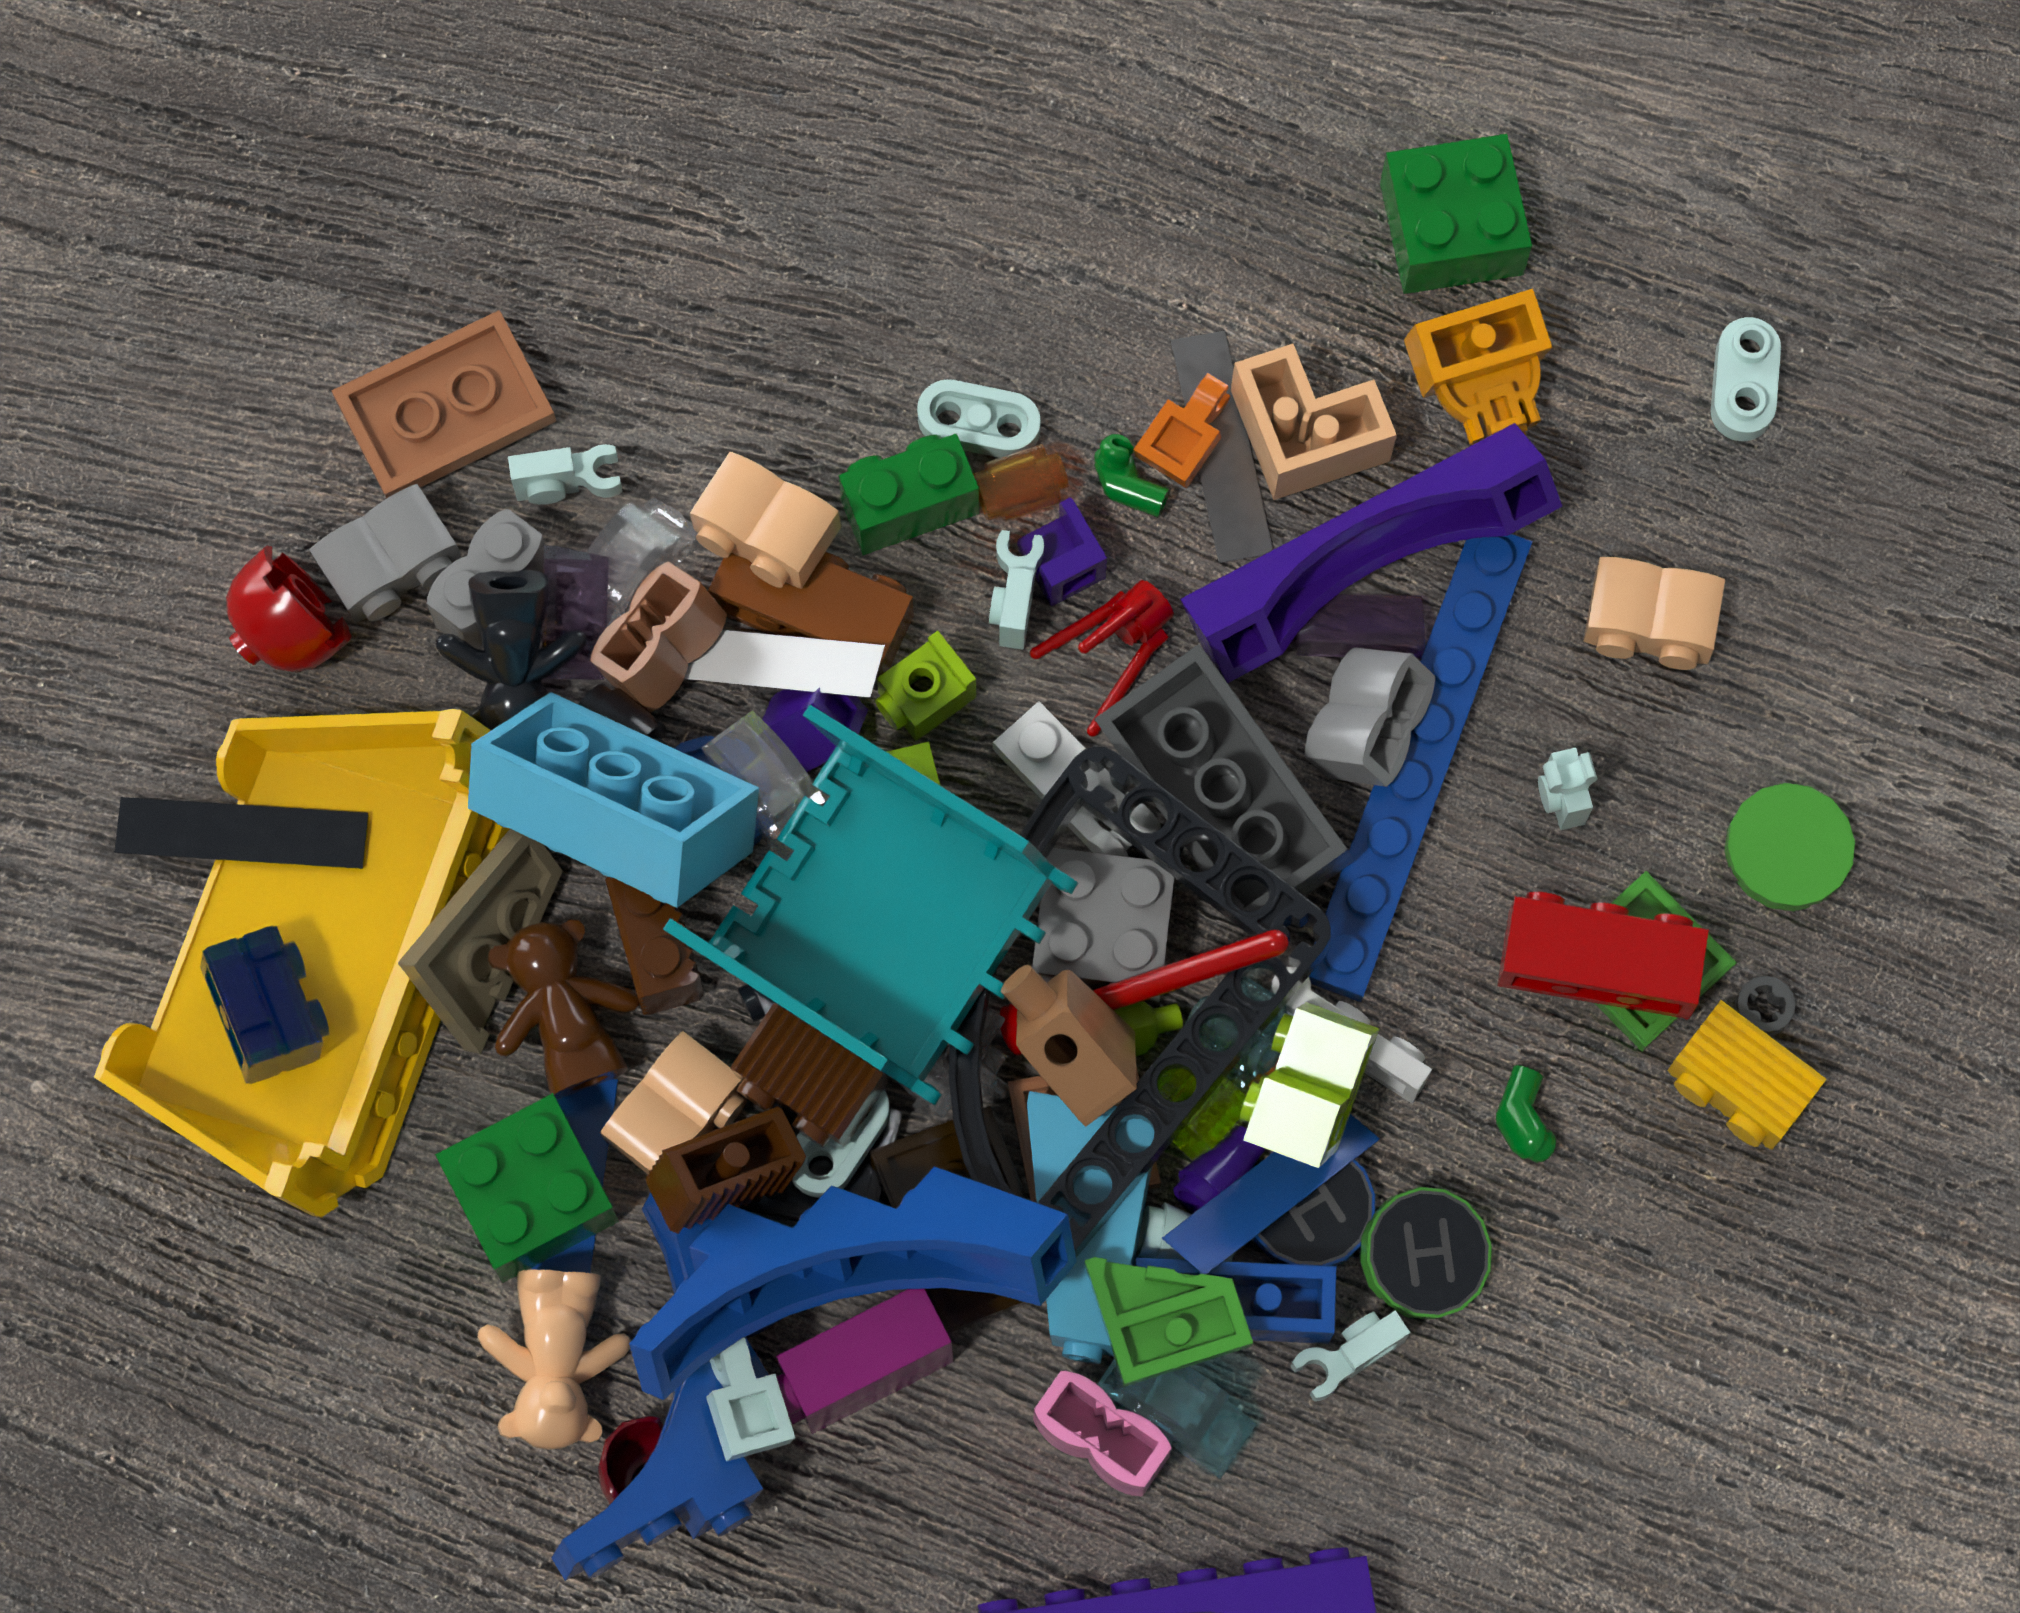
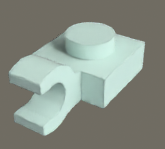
[508,444,623,505]
[989,530,1044,650]
[1538,748,1597,830]
[1291,1310,1410,1402]
[706,1337,795,1462]

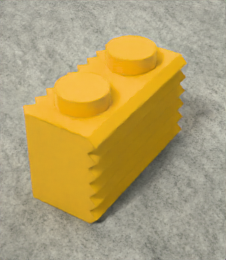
[1667,1000,1827,1150]

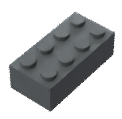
[1094,644,1354,912]

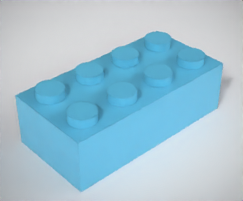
[468,692,759,908]

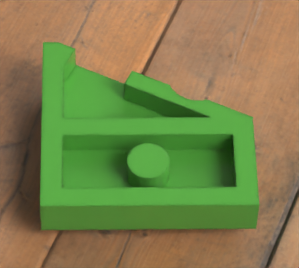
[1084,1257,1253,1387]

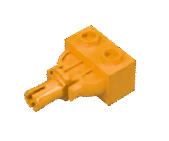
[1404,288,1552,445]

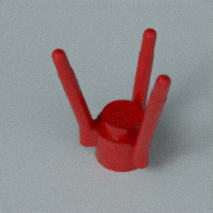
[1030,580,1174,737]

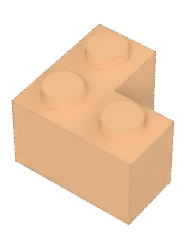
[1231,344,1397,500]

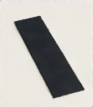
[114,797,368,869]

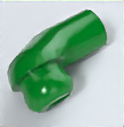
[1094,434,1170,518]
[1496,1065,1556,1163]

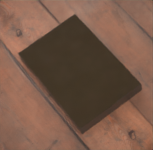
[867,1106,1028,1334]

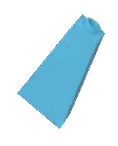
[1027,1091,1154,1364]

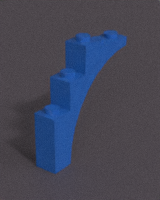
[629,1167,1077,1400]
[551,1192,777,1581]

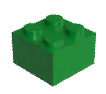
[1380,134,1532,294]
[435,1093,619,1283]

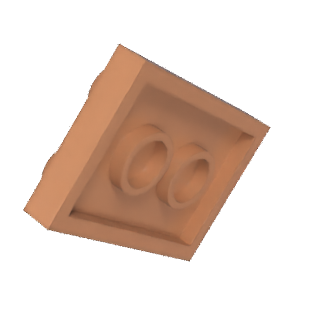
[331,310,557,499]

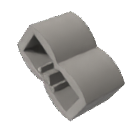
[309,484,462,623]
[427,508,549,649]
[1304,647,1435,787]

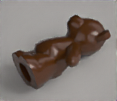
[488,919,639,1099]

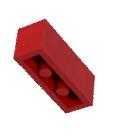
[1497,892,1709,1019]

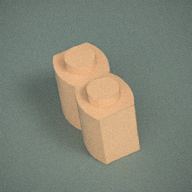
[690,452,841,589]
[1584,557,1725,670]
[600,1031,747,1175]

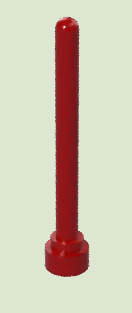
[999,930,1289,1055]

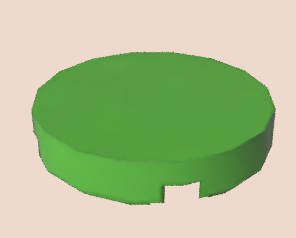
[1724,783,1855,912]

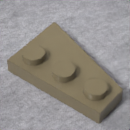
[398,829,563,1054]

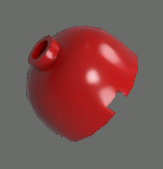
[226,545,352,673]

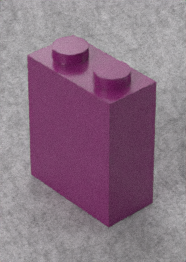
[776,1289,953,1434]

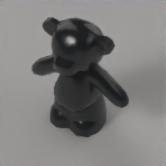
[436,570,587,730]

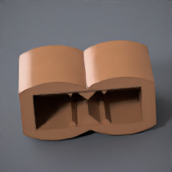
[590,561,727,713]

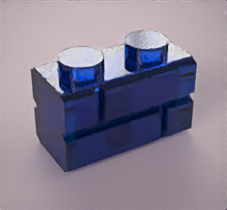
[200,925,329,1084]

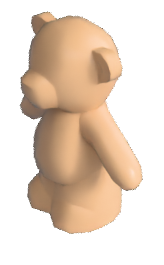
[477,1269,631,1450]

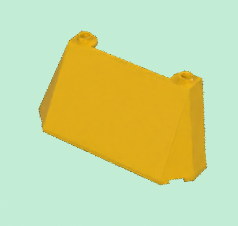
[94,709,510,1218]

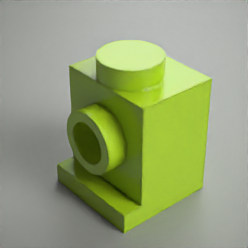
[875,631,976,741]

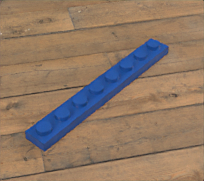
[1309,534,1533,1002]

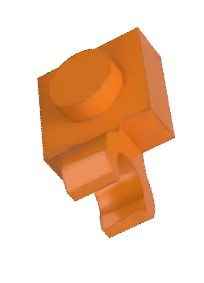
[1133,373,1231,489]

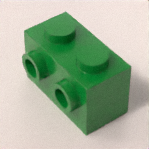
[839,433,979,556]

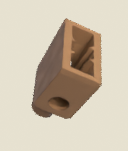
[1001,965,1137,1127]

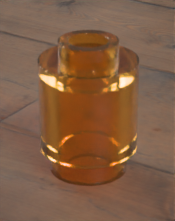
[973,444,1069,522]

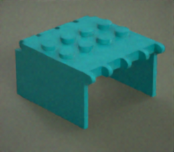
[663,705,1079,1105]

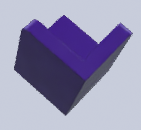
[1017,497,1107,607]
[757,687,868,776]

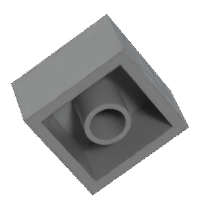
[1032,848,1174,1006]

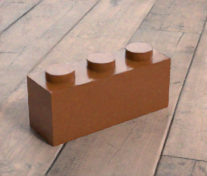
[708,552,914,679]

